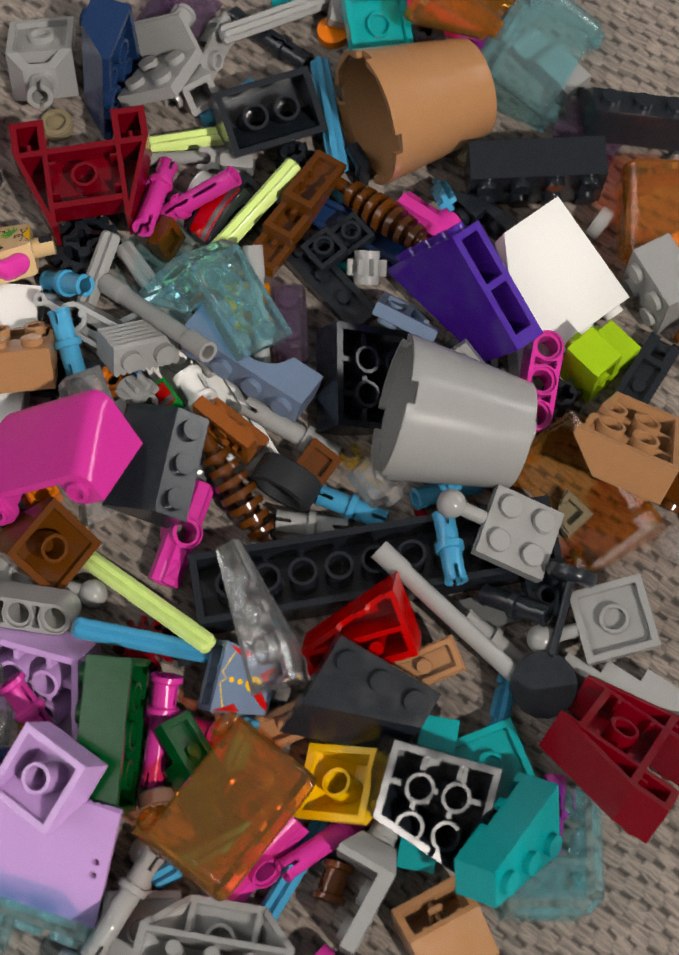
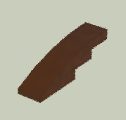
[252,149,346,279]

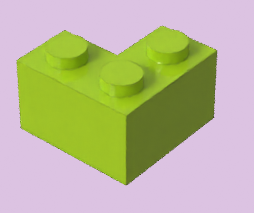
[560,320,641,403]

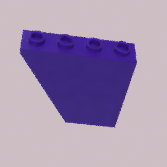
[387,220,543,362]

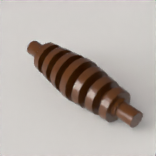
[334,177,428,248]
[202,433,275,542]

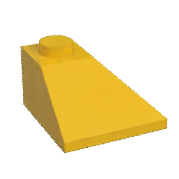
[294,743,377,826]

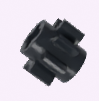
[274,141,314,170]
[541,379,583,422]

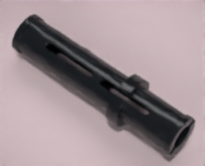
[228,6,314,69]

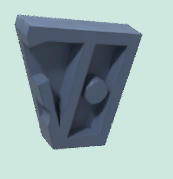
[372,291,439,342]

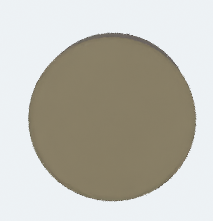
[40,108,74,141]

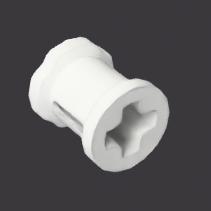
[173,364,218,412]

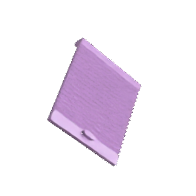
[0,800,123,930]

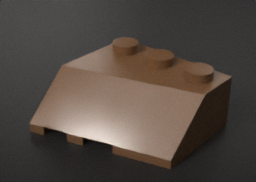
[573,391,679,505]

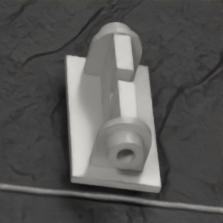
[199,12,235,80]

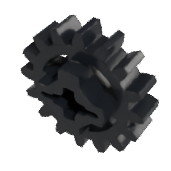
[49,215,122,274]

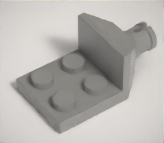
[117,3,204,108]
[5,16,79,109]
[336,819,398,955]

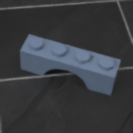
[179,300,323,423]

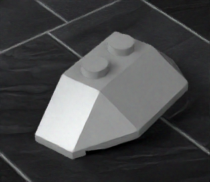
[131,894,295,955]

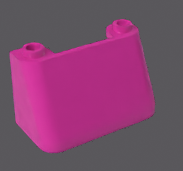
[0,389,143,526]

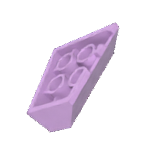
[0,627,101,740]

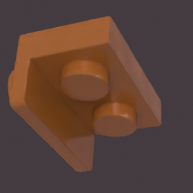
[192,395,269,466]

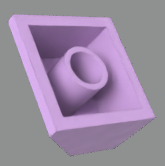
[0,721,109,836]

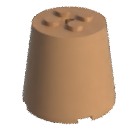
[335,38,497,185]

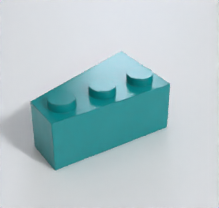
[454,772,562,908]

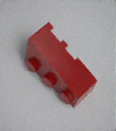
[300,570,422,677]

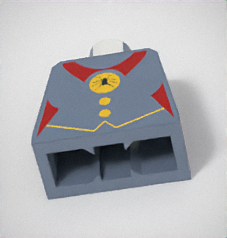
[196,639,291,715]

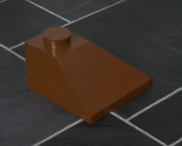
[0,496,102,589]

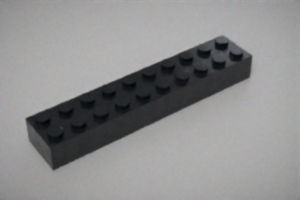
[188,495,564,634]

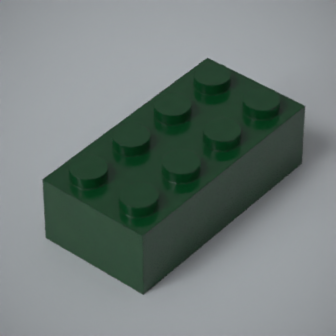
[75,654,151,815]

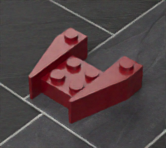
[9,105,152,246]
[539,675,679,844]

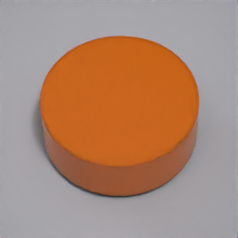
[317,17,347,49]

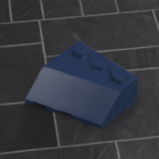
[79,0,141,140]

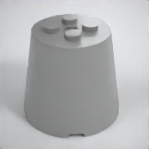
[371,333,537,488]

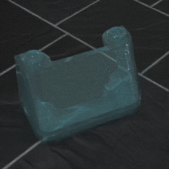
[483,0,605,133]

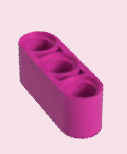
[519,330,564,434]

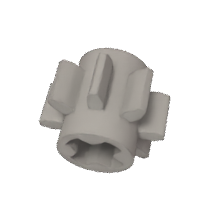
[346,250,387,285]
[115,373,160,414]

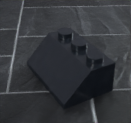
[208,66,328,159]
[577,87,679,152]
[102,402,210,528]

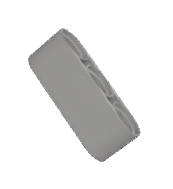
[0,580,81,635]

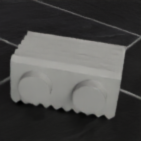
[96,319,179,377]

